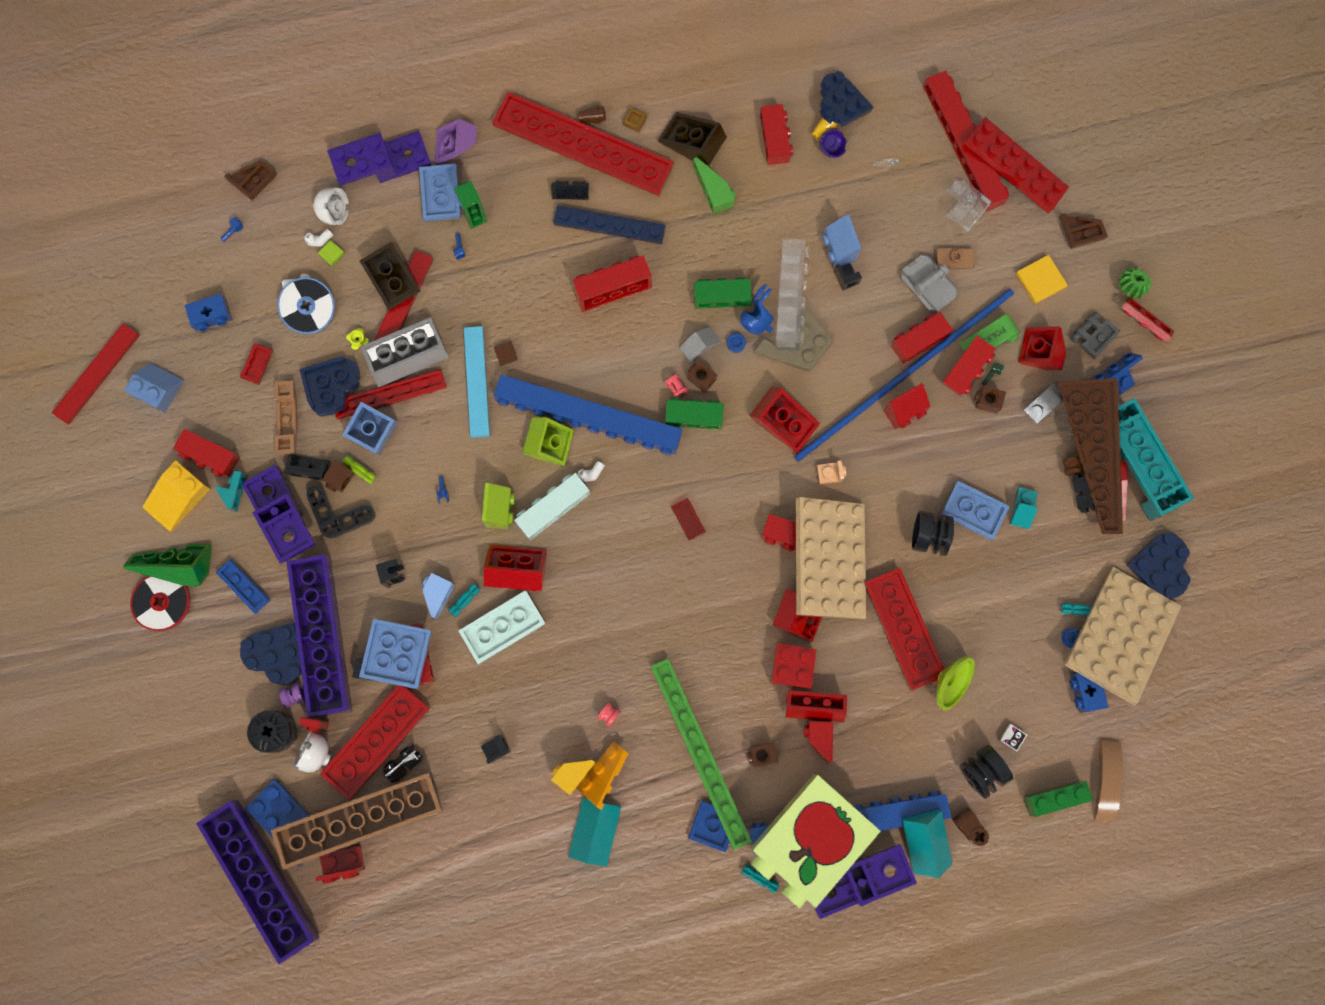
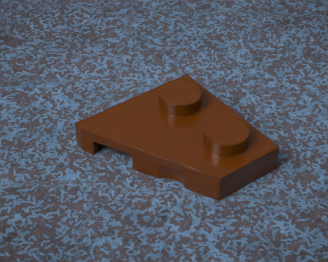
[224,160,277,201]
[1059,213,1108,249]

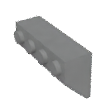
[361,317,449,387]

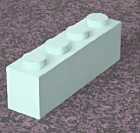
[515,473,590,541]

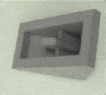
[679,327,721,363]

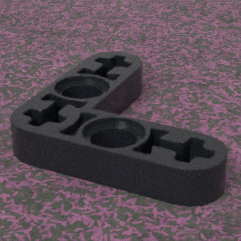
[307,486,375,539]

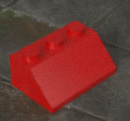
[483,545,547,591]

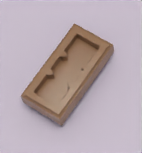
[936,248,975,269]

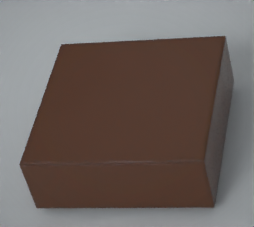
[494,341,518,366]

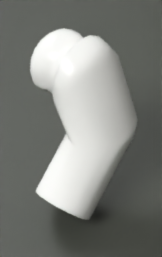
[304,229,334,247]
[577,461,605,482]

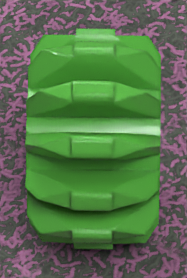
[1118,266,1152,299]

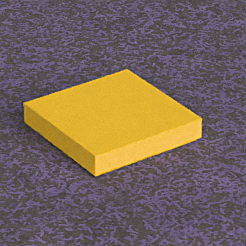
[1016,255,1068,304]

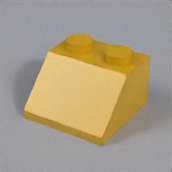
[551,760,597,795]

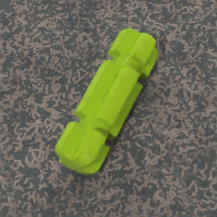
[342,455,376,484]

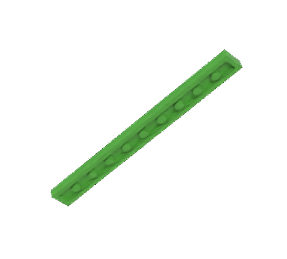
[650,659,752,850]

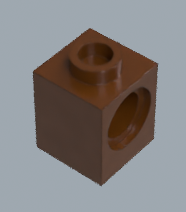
[687,360,718,394]
[974,386,1006,414]
[322,460,355,492]
[747,743,778,767]

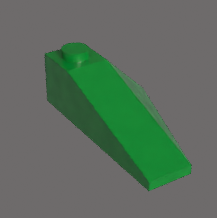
[123,544,212,587]

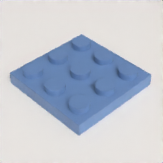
[359,619,432,689]

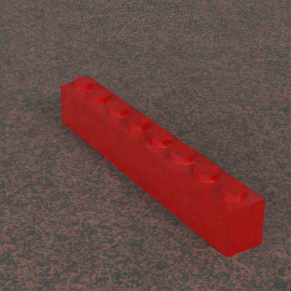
[923,71,1009,212]

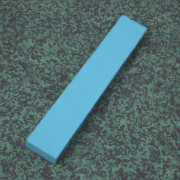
[464,326,490,438]

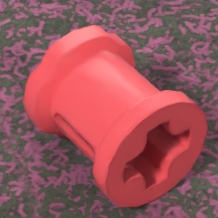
[664,374,689,398]

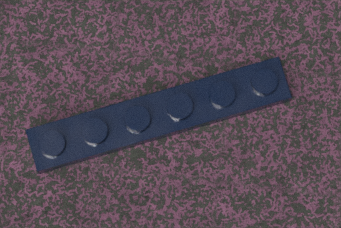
[553,205,666,244]

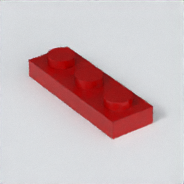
[1122,297,1174,343]

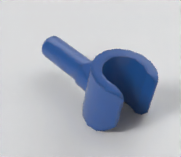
[220,217,243,242]
[453,233,465,260]
[437,476,449,504]

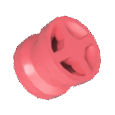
[597,702,621,727]

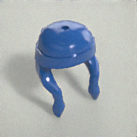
[740,284,774,335]

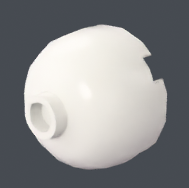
[313,187,349,225]
[293,731,331,772]

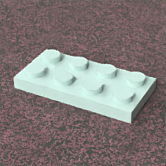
[458,590,546,665]

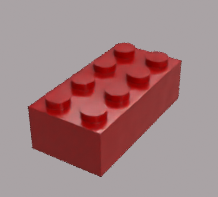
[573,255,652,312]

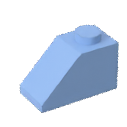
[422,573,455,620]

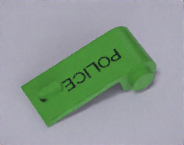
[960,313,1021,351]

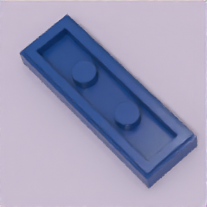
[216,559,271,614]

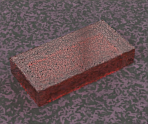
[671,498,706,541]

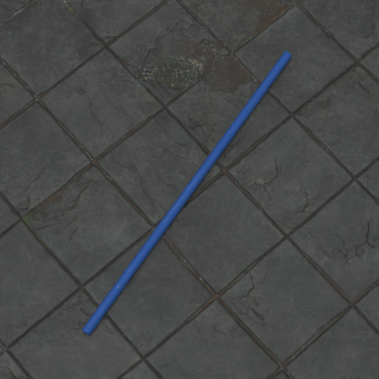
[794,288,1014,462]

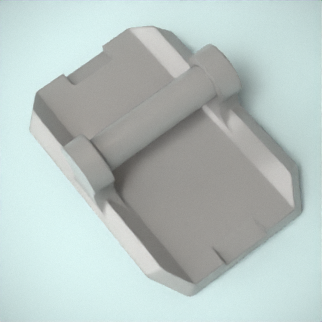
[900,255,957,314]

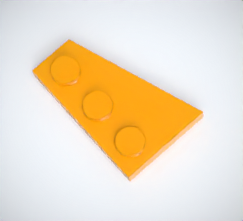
[577,741,629,810]

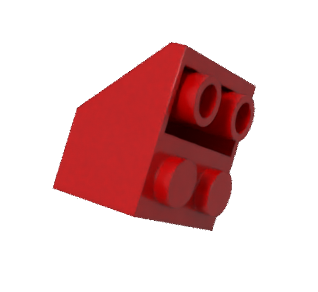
[773,589,822,642]

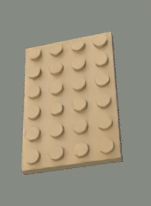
[796,497,866,619]
[1064,567,1182,705]

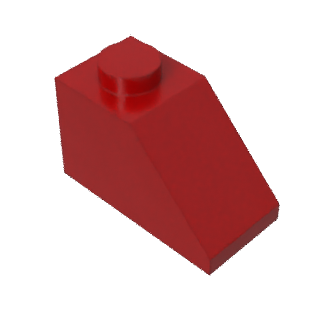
[804,721,833,762]

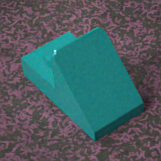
[215,470,247,512]
[1010,487,1038,529]

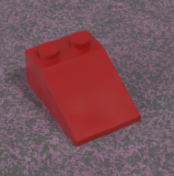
[749,386,820,453]

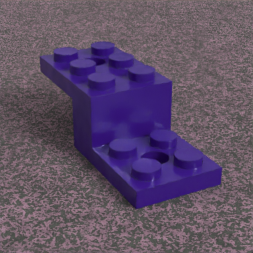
[327,131,432,186]
[241,465,316,564]
[814,844,917,919]

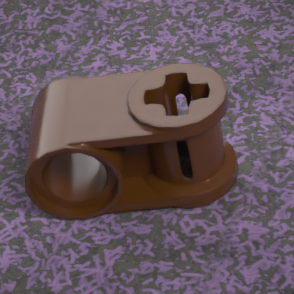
[952,807,989,846]

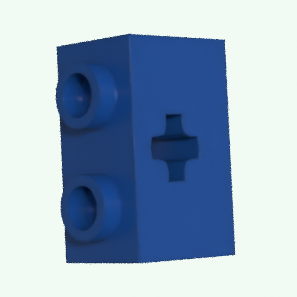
[185,294,233,331]
[1070,673,1109,713]

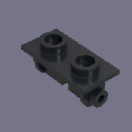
[551,180,589,200]
[1072,472,1096,513]
[383,744,423,783]

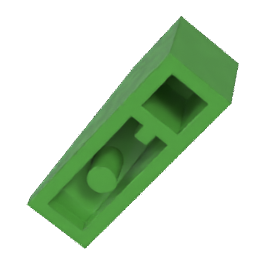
[693,157,736,214]

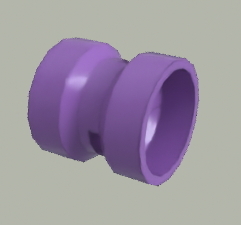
[279,683,305,708]

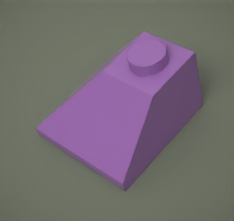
[435,119,477,165]

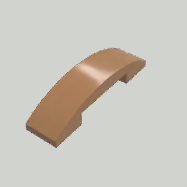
[274,380,297,455]
[1094,740,1123,822]

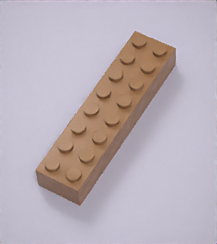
[271,773,442,870]

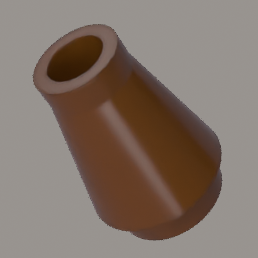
[578,105,606,124]

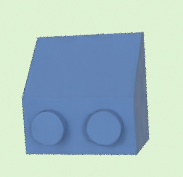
[822,214,861,267]
[124,363,184,413]

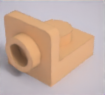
[816,460,846,485]

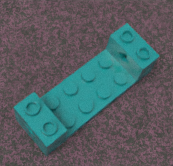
[1119,398,1194,521]

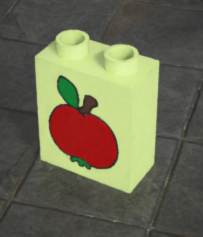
[750,774,880,909]

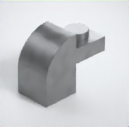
[1024,381,1063,423]

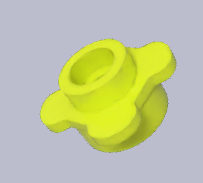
[346,328,369,350]

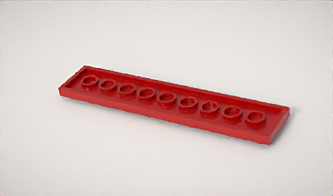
[492,92,674,196]

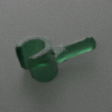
[982,363,1004,386]

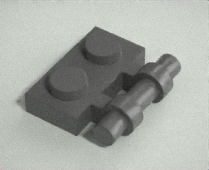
[1071,312,1121,359]

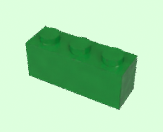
[454,181,487,229]
[694,277,752,309]
[665,397,724,430]
[1023,781,1093,817]

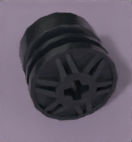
[912,511,954,556]
[247,710,298,753]
[960,745,1013,799]

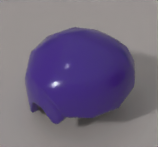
[819,129,847,158]

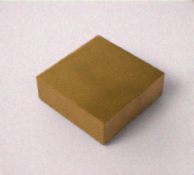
[623,107,647,132]

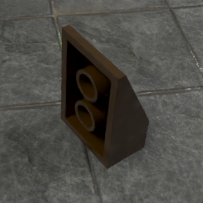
[658,112,727,166]
[359,242,421,310]

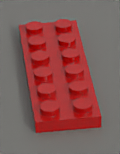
[964,117,1069,214]
[864,568,944,691]
[320,685,430,801]

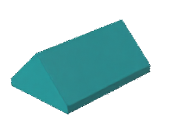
[568,797,621,867]
[902,809,953,878]

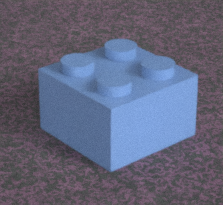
[342,402,398,456]

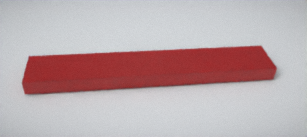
[374,250,433,341]
[51,323,140,425]
[335,369,447,420]

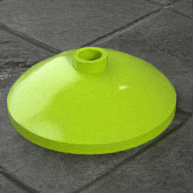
[936,656,975,711]

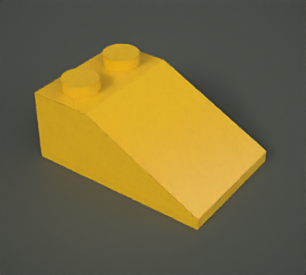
[142,460,210,532]

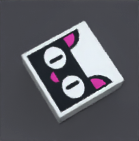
[999,724,1027,752]

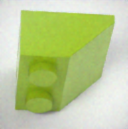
[522,417,574,466]
[482,483,515,529]

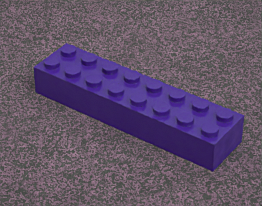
[286,554,353,718]
[196,800,320,965]

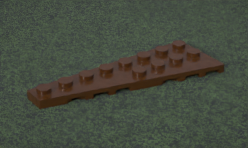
[1058,378,1123,534]

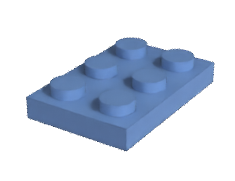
[419,164,461,222]
[941,481,1010,541]

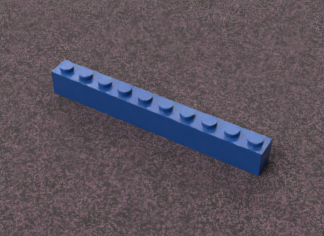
[494,375,682,455]
[749,790,951,853]

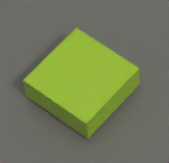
[318,240,345,267]

